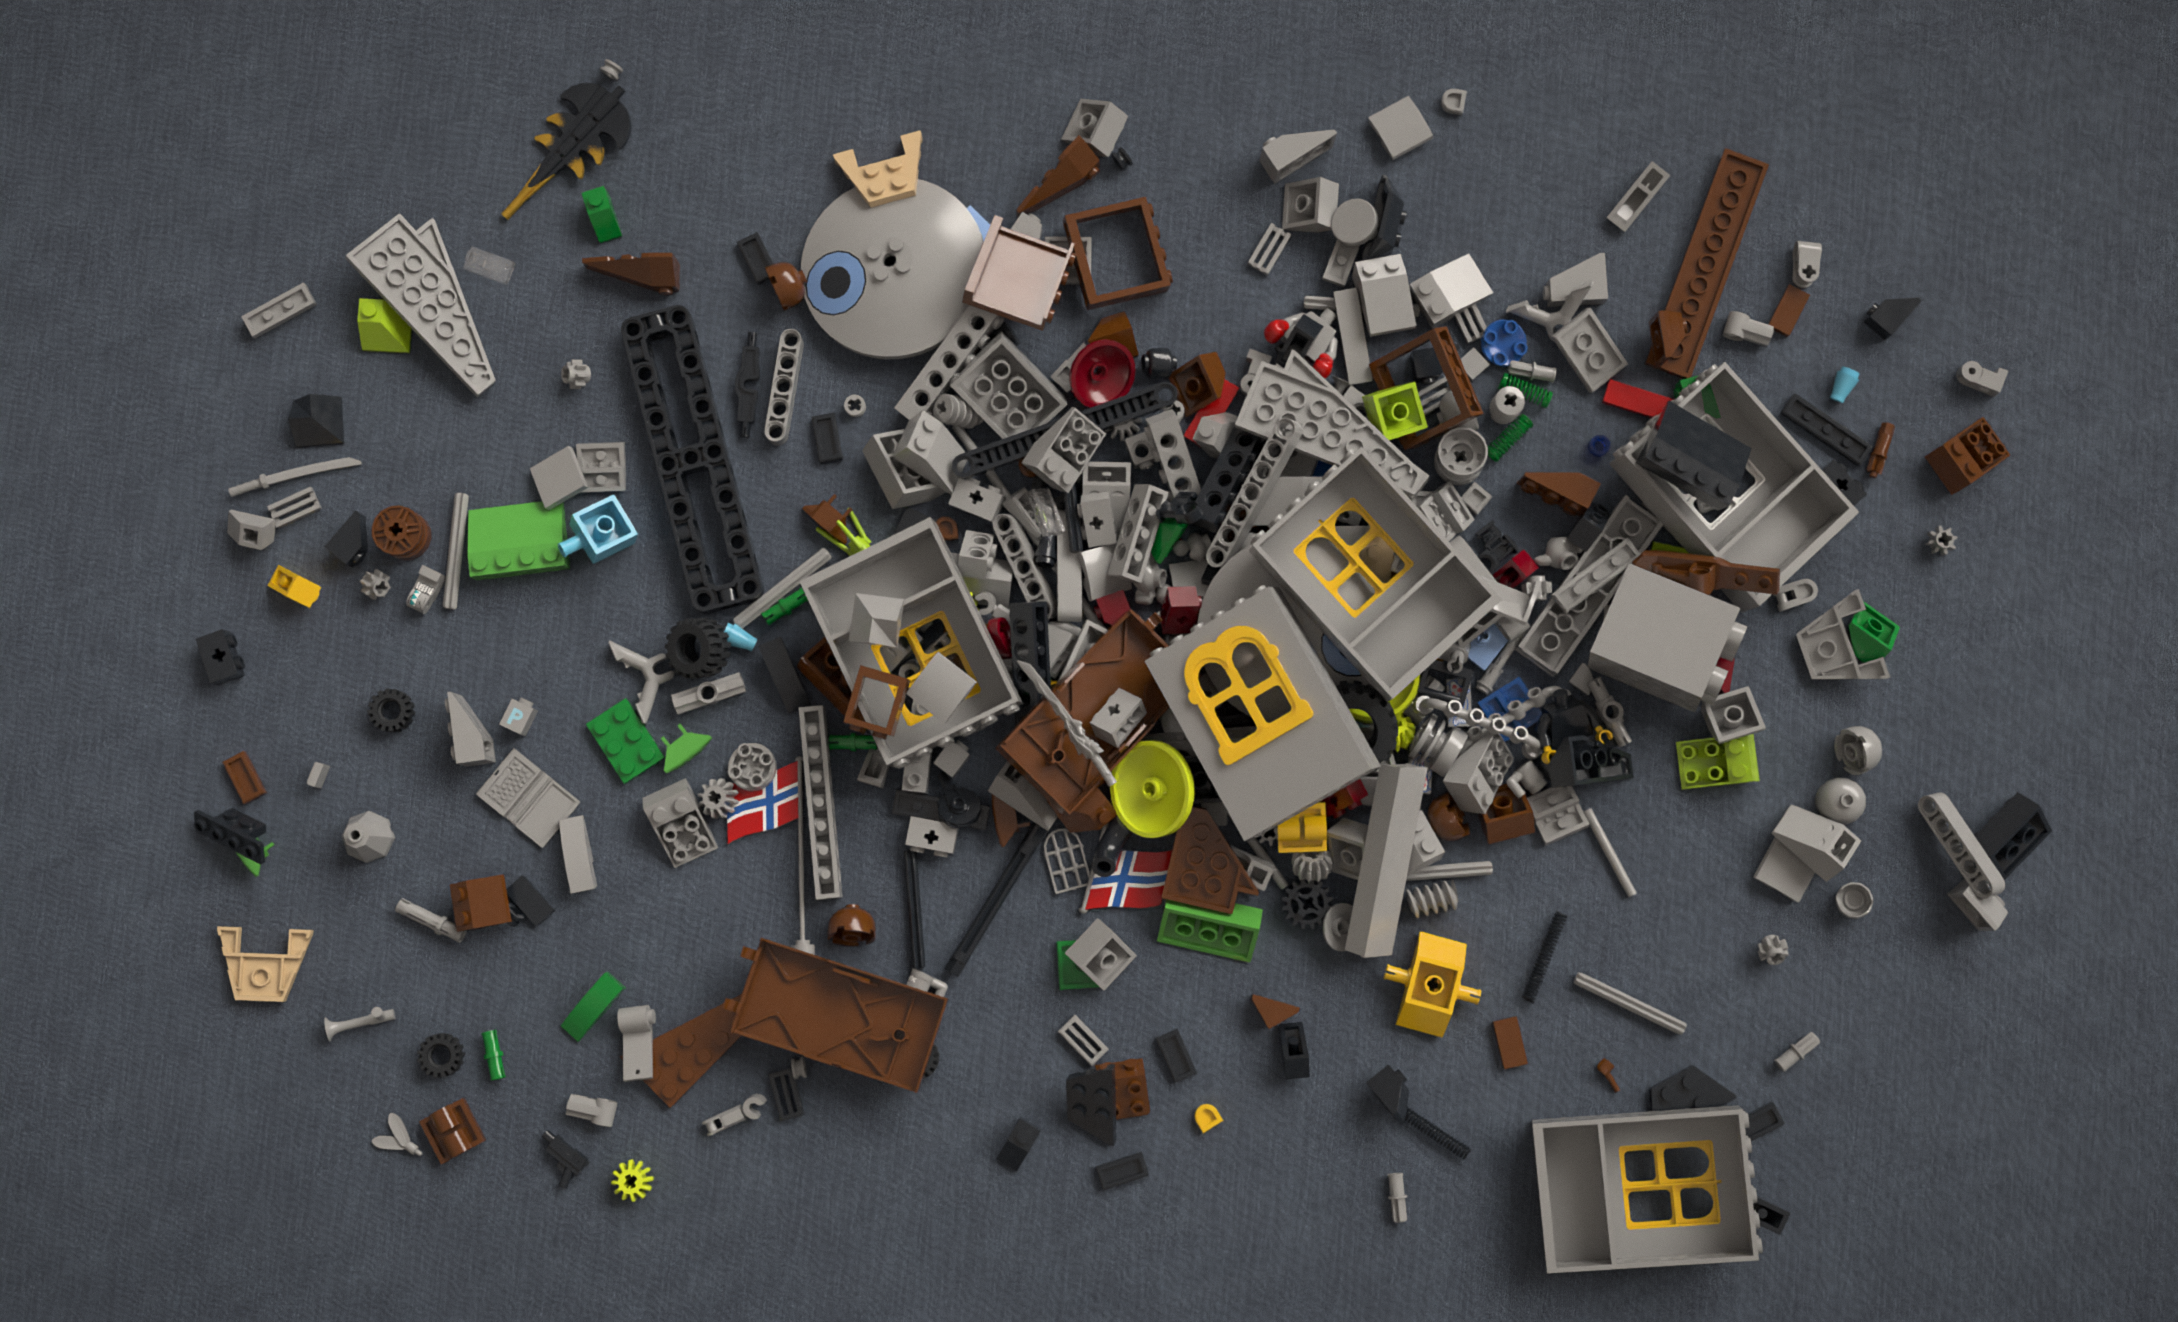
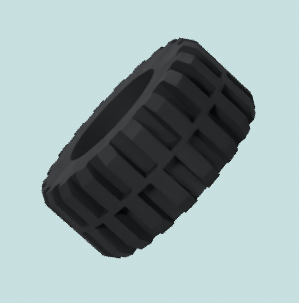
[1336,680,1398,771]

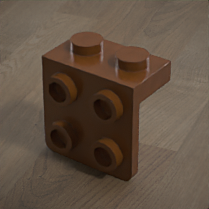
[1095,1058,1150,1119]

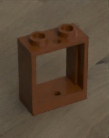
[843,665,911,739]

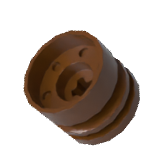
[372,505,432,560]

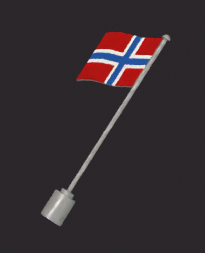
[727,756,815,955]
[1079,797,1172,914]

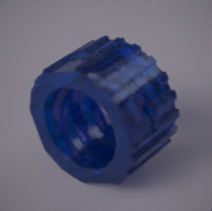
[1588,435,1611,457]

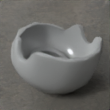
[1835,882,1873,919]

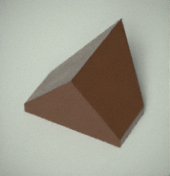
[1087,311,1139,358]

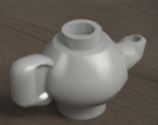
[1534,537,1583,570]
[1133,553,1167,605]

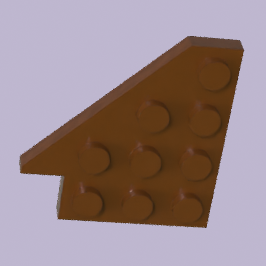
[1162,806,1259,914]

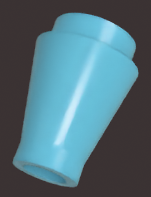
[1830,366,1860,403]
[724,623,757,652]

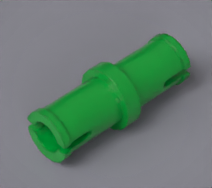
[761,588,808,626]
[829,733,878,752]
[481,1030,506,1081]

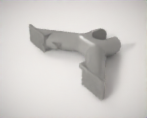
[1506,280,1593,341]
[608,641,675,725]

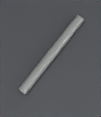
[1584,808,1637,897]

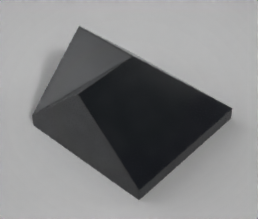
[288,394,344,447]

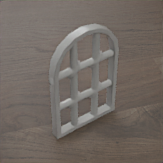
[1044,829,1090,894]

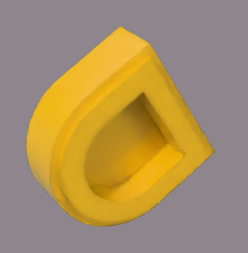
[1195,1104,1224,1133]

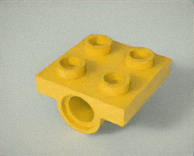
[1277,802,1327,853]

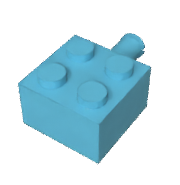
[557,494,638,564]

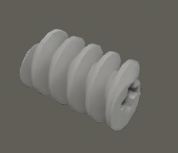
[1489,386,1525,424]
[933,394,983,429]
[1406,879,1458,918]

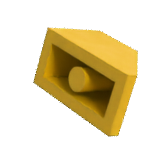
[267,565,321,608]

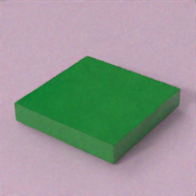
[1057,940,1099,990]

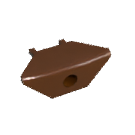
[802,494,853,544]
[991,793,1030,847]

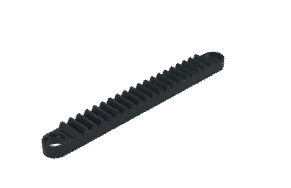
[952,382,1178,479]

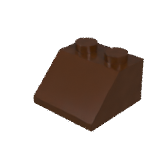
[1478,782,1535,844]
[450,874,512,932]

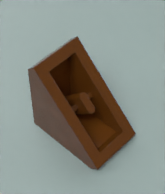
[1251,994,1300,1029]

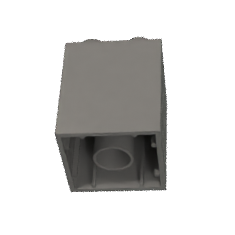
[1588,563,1748,712]

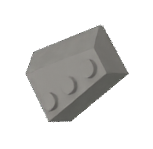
[862,429,946,509]

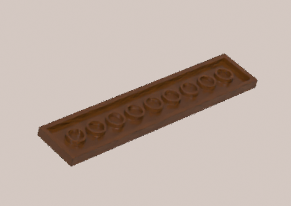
[1644,148,1769,379]

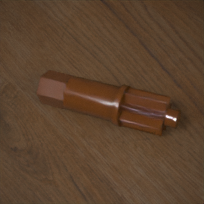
[1867,422,1895,478]

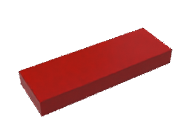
[1183,379,1239,447]
[1602,379,1675,418]

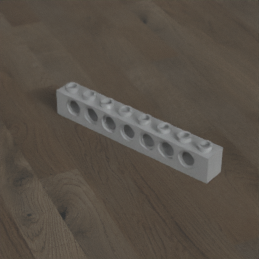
[799,705,843,900]

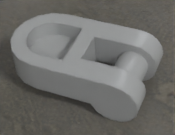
[1773,579,1818,612]

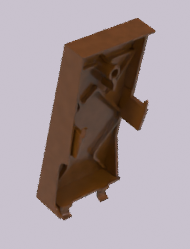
[995,609,1202,816]
[722,938,949,1093]

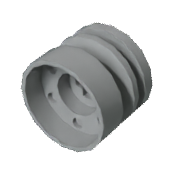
[1434,427,1488,486]
[1407,714,1468,777]

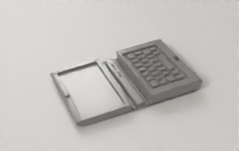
[476,748,581,848]

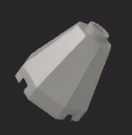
[341,811,395,863]

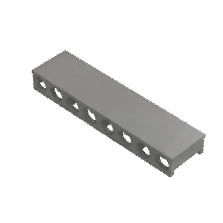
[1514,495,1663,677]
[1345,763,1428,958]

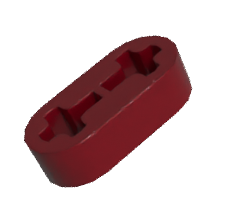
[987,617,1012,659]

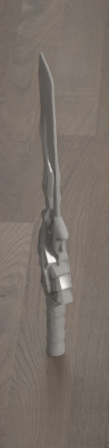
[1017,660,1117,787]

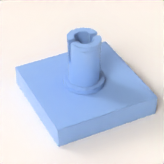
[1468,614,1508,671]

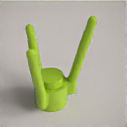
[816,507,871,556]

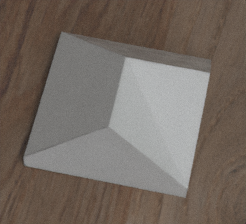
[849,593,904,648]

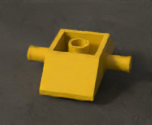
[1383,931,1481,1038]

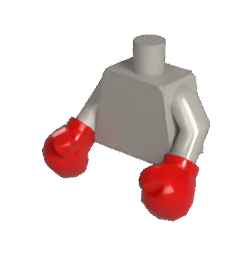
[1264,308,1338,379]

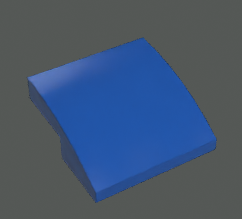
[1478,676,1542,742]

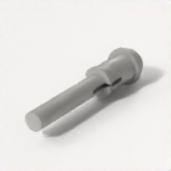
[1475,631,1526,695]

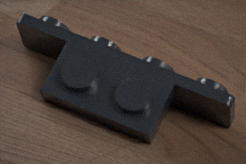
[194,808,267,865]

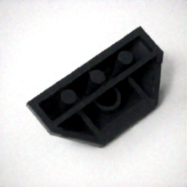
[1361,174,1407,261]

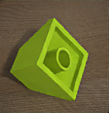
[357,298,412,353]
[1362,382,1428,440]

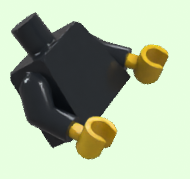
[1535,689,1613,764]

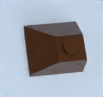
[1648,310,1687,368]
[1169,352,1226,417]
[1047,787,1117,833]

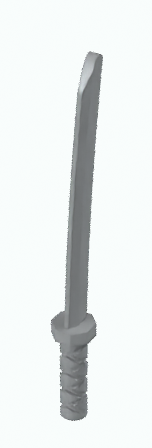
[228,457,362,497]

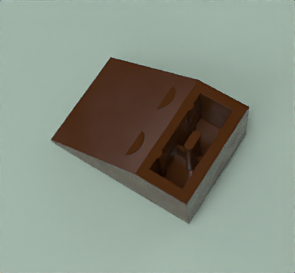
[1924,417,2010,495]
[1516,472,1601,517]

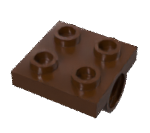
[419,1098,486,1164]

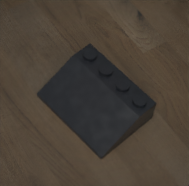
[1636,401,1752,511]

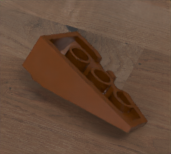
[1016,135,1100,217]
[582,252,680,295]

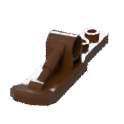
[1632,550,1780,595]

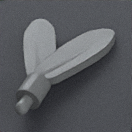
[372,1113,422,1156]

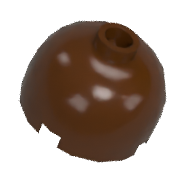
[765,262,808,311]
[1427,792,1470,841]
[827,904,876,947]

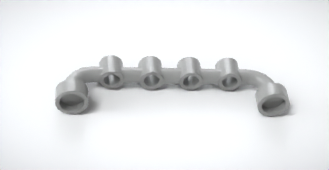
[1456,686,1571,759]
[1412,696,1543,760]

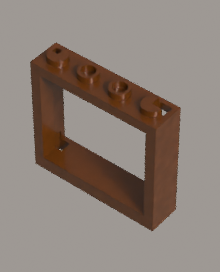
[1062,197,1173,311]
[1369,326,1484,450]

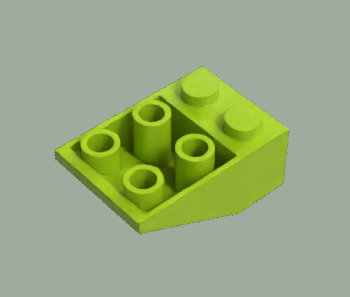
[1676,734,1760,789]

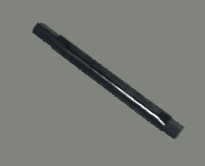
[944,822,1047,977]

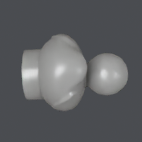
[1173,533,1211,562]

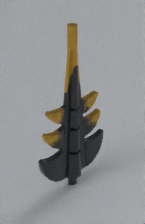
[501,83,632,220]

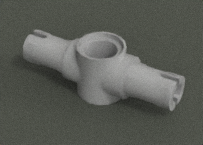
[1587,676,1632,747]

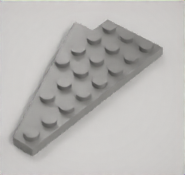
[345,213,496,397]
[1235,350,1423,497]

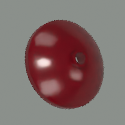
[1069,339,1136,408]

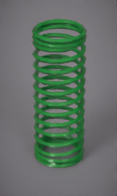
[1498,373,1553,409]
[1487,414,1533,462]

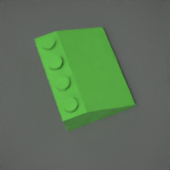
[467,501,570,580]

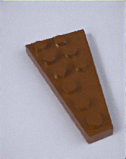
[620,994,742,1108]

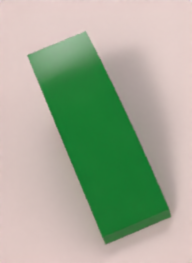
[561,972,626,1042]

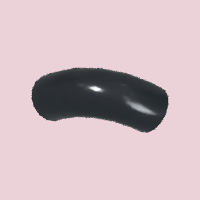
[1092,816,1133,877]

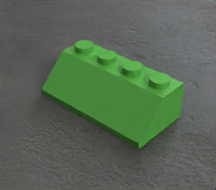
[1157,899,1263,962]

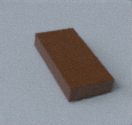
[1768,284,1810,337]
[222,751,267,804]
[1492,1016,1528,1069]

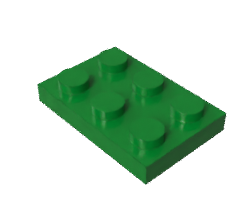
[586,698,665,784]

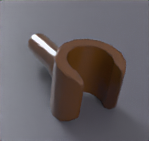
[1597,1058,1620,1093]

